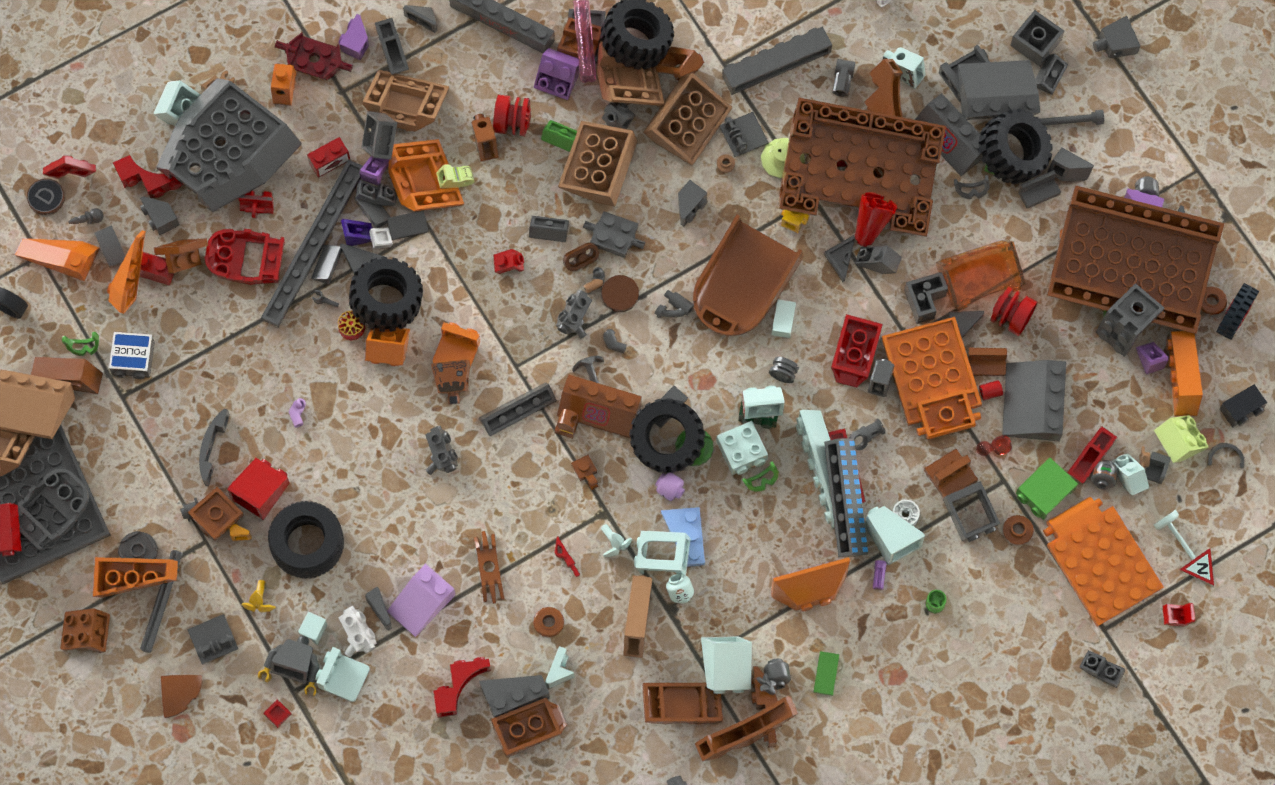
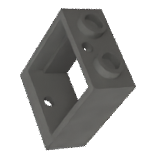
[361,111,397,160]
[943,481,1000,542]

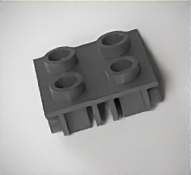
[719,112,769,157]
[187,614,238,665]

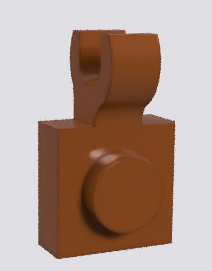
[571,455,598,490]

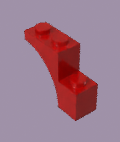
[113,155,183,198]
[433,657,491,718]

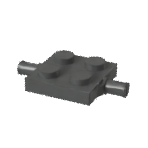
[583,211,646,258]

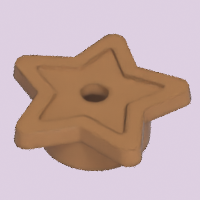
[1139,446,1150,468]

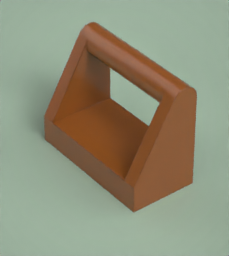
[656,46,704,76]

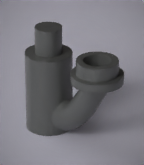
[654,290,694,318]

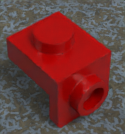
[493,249,524,274]
[1162,603,1195,627]

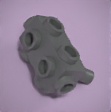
[556,290,592,339]
[425,426,458,475]

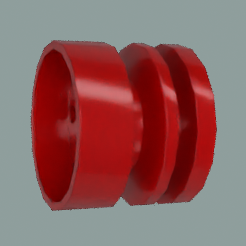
[493,94,531,137]
[990,286,1038,337]

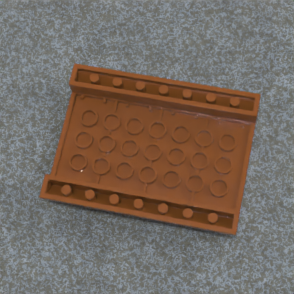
[1047,185,1224,334]

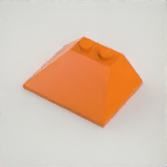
[388,139,464,211]
[771,557,850,611]

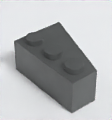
[479,675,550,718]

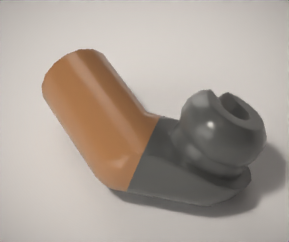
[583,267,605,294]

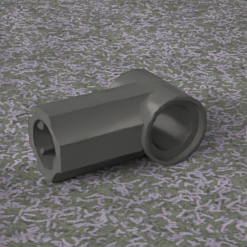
[832,59,856,97]

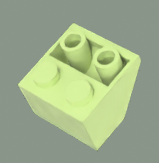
[1154,415,1209,463]

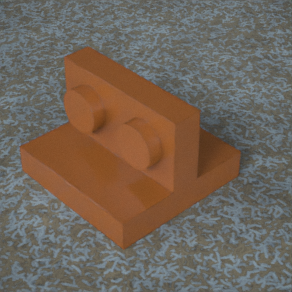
[154,238,208,273]
[924,449,978,498]
[188,487,244,541]

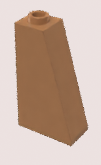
[623,575,652,658]

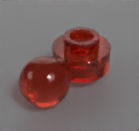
[976,436,1012,456]

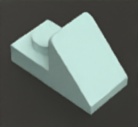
[545,646,575,688]

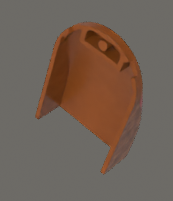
[693,214,804,336]

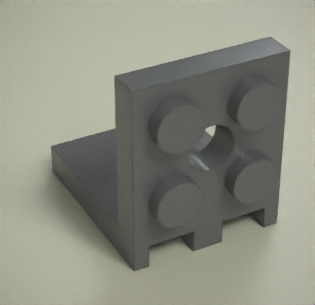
[1096,283,1164,357]

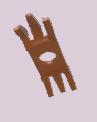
[474,531,505,604]

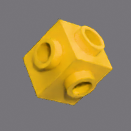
[781,210,810,233]

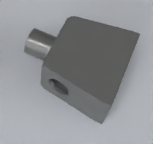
[1093,16,1141,58]

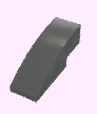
[375,18,409,75]

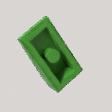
[813,651,839,696]

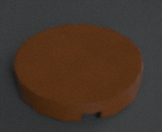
[601,275,639,312]

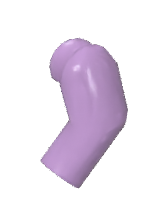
[289,398,306,428]

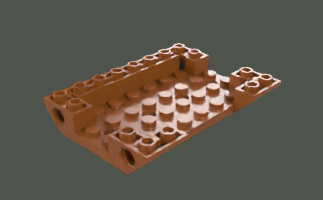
[779,97,946,237]

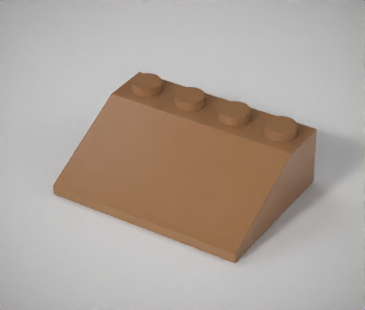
[643,72,733,165]
[558,121,638,207]
[0,369,75,439]

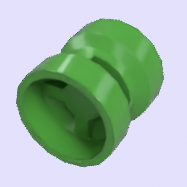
[925,590,947,614]

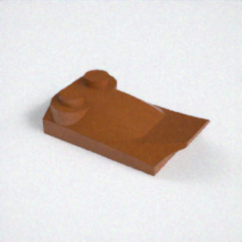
[491,697,567,757]

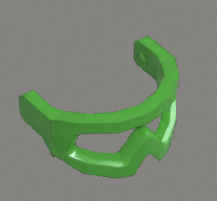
[62,332,99,356]
[742,461,779,492]

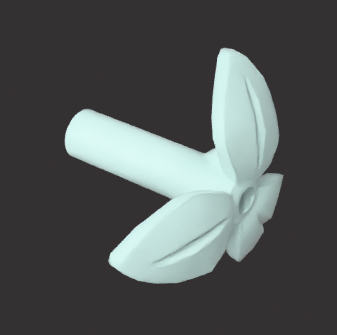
[601,524,632,557]

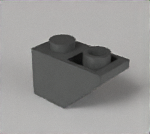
[1047,147,1094,181]
[678,180,708,227]
[140,196,179,236]
[855,246,902,274]

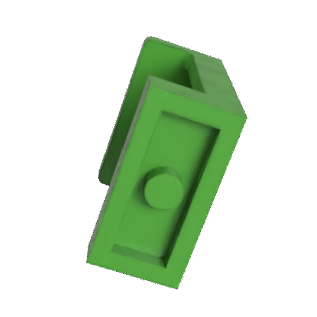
[1016,458,1078,520]

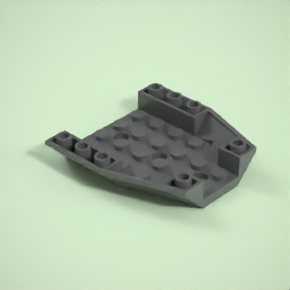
[156,78,302,212]

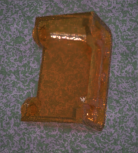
[935,240,1026,310]

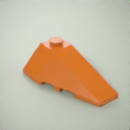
[107,230,146,314]
[15,238,100,281]

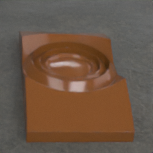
[642,682,723,725]

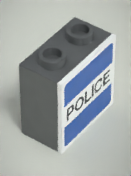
[109,332,155,379]

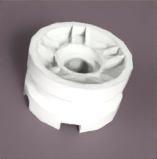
[892,499,920,526]

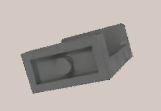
[939,45,990,102]

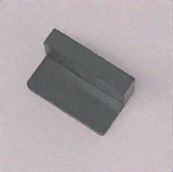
[1019,171,1061,209]

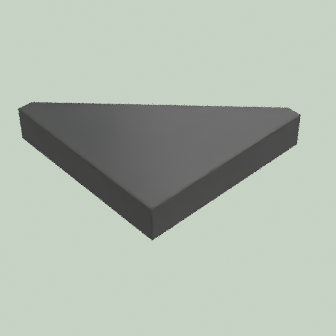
[824,235,855,282]
[340,243,385,273]
[948,311,984,337]

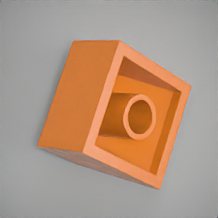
[365,327,410,366]

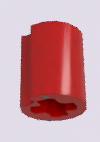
[979,380,1003,401]

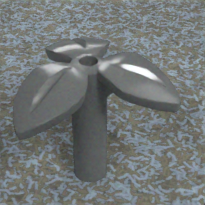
[572,356,604,383]

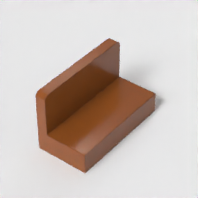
[967,348,1007,376]

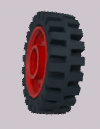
[1216,283,1259,340]

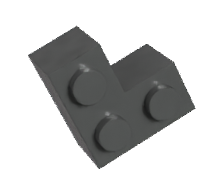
[904,272,948,324]

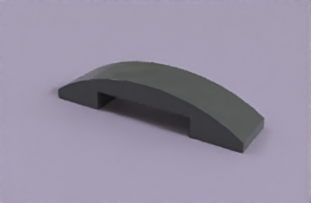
[199,409,230,487]

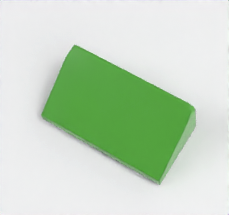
[541,120,577,152]

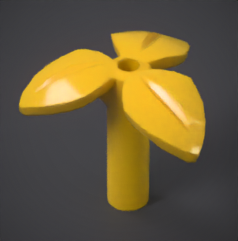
[241,580,275,613]

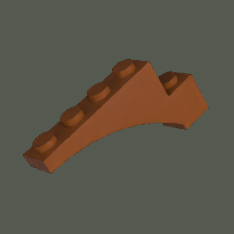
[864,59,903,117]
[695,696,798,762]

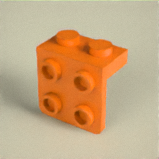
[432,322,481,368]

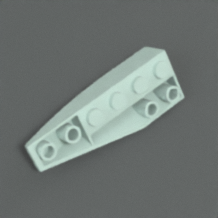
[796,410,835,529]

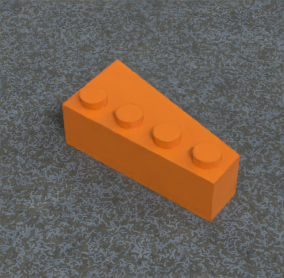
[1166,331,1203,416]
[93,557,178,598]

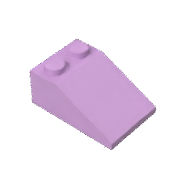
[387,563,455,637]

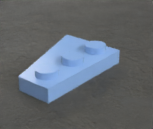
[661,507,705,567]

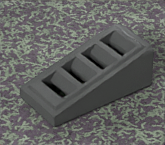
[365,587,392,631]

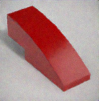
[1067,426,1118,484]

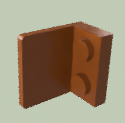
[60,608,110,653]

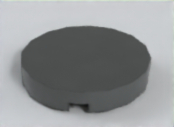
[118,531,158,559]

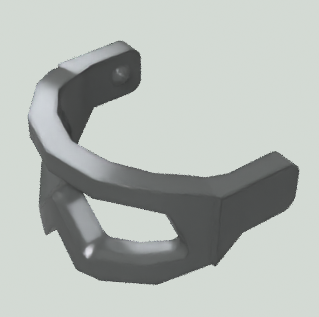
[954,175,990,199]
[1207,443,1245,468]

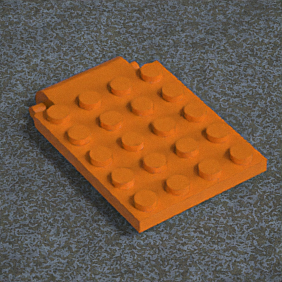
[881,317,982,440]
[1043,497,1164,627]

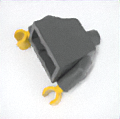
[258,636,319,696]

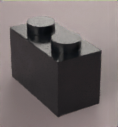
[1220,384,1268,428]

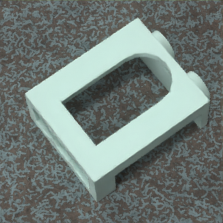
[634,531,691,576]

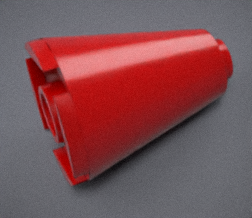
[855,192,897,247]

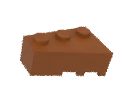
[31,357,103,394]

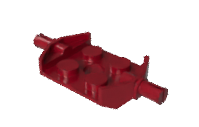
[274,32,353,80]

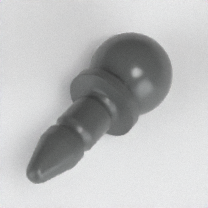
[68,208,104,224]

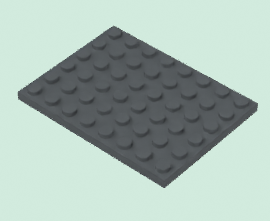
[0,424,111,584]

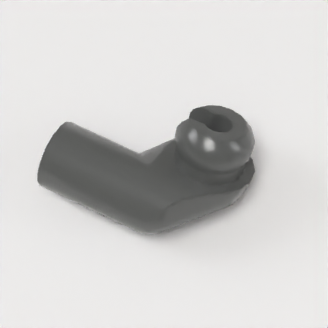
[603,329,627,353]

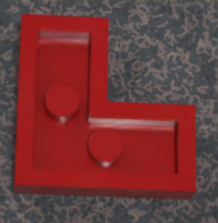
[43,155,96,179]

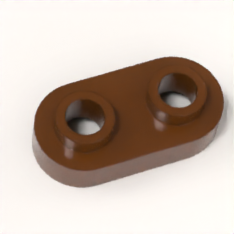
[563,243,600,271]

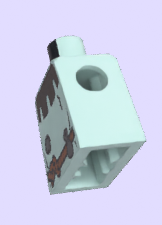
[883,47,926,89]

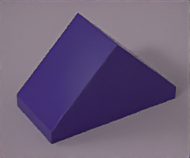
[341,219,373,246]

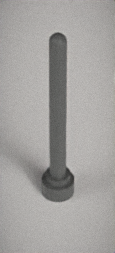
[1040,109,1104,125]

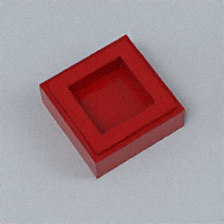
[263,699,292,728]

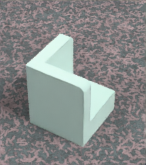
[298,612,328,645]

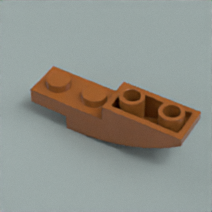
[751,666,782,748]

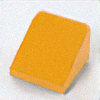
[230,524,252,541]

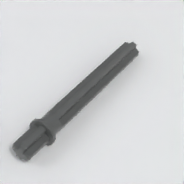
[140,550,182,653]

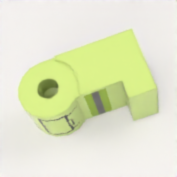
[436,165,474,188]

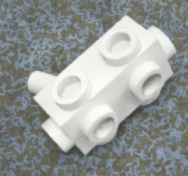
[338,606,377,657]

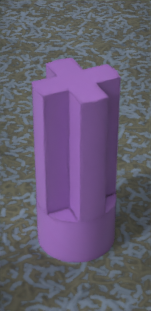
[873,560,887,590]

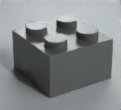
[1010,10,1064,66]

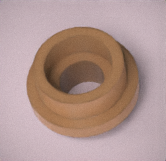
[717,154,735,173]

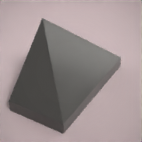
[403,5,437,33]

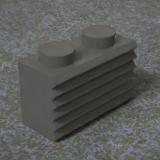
[868,359,895,397]

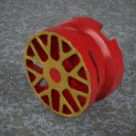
[338,311,365,341]

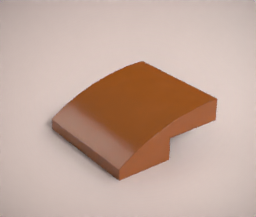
[557,17,601,63]

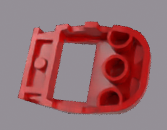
[205,228,285,285]

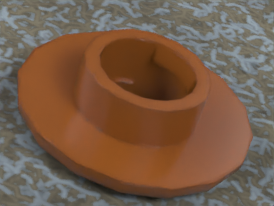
[1201,286,1227,315]
[1003,515,1034,545]
[533,607,564,637]

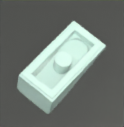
[771,299,796,338]

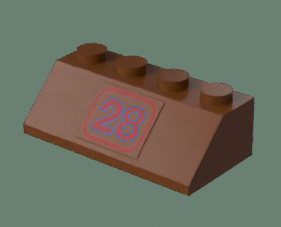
[557,374,642,438]

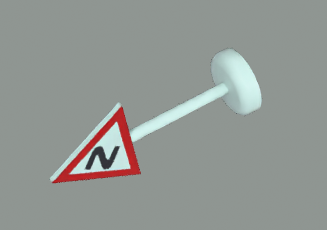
[1154,510,1214,586]

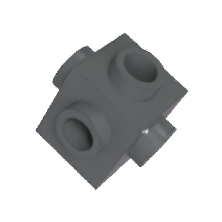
[602,102,635,129]

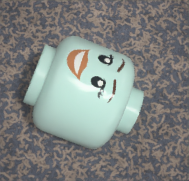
[666,574,694,604]

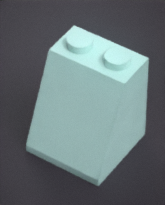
[865,506,925,565]
[701,636,752,694]

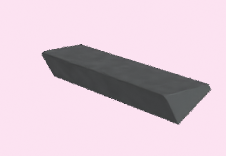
[479,383,557,436]

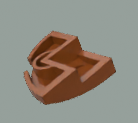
[161,675,202,718]

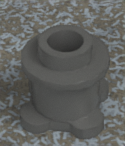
[180,497,199,522]

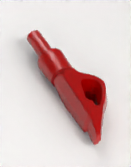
[555,536,580,577]

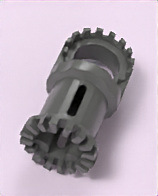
[849,418,886,450]

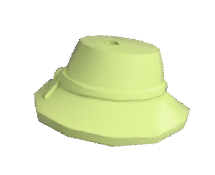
[761,138,805,178]

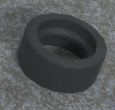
[0,287,28,319]

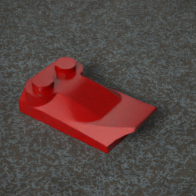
[831,314,883,388]

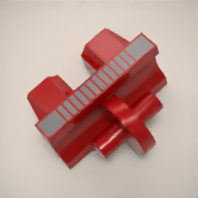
[239,190,274,219]

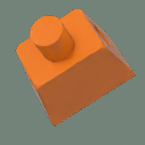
[271,64,297,106]

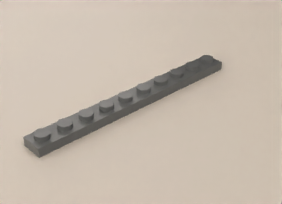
[261,159,363,328]

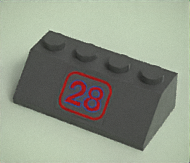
[915,93,983,176]

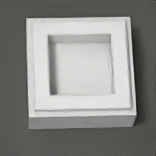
[369,227,393,248]

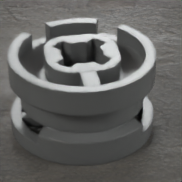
[769,357,799,383]

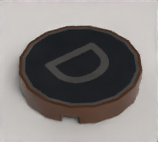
[27,179,65,215]

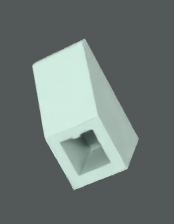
[1111,454,1149,496]

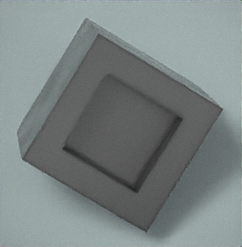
[1145,451,1171,484]

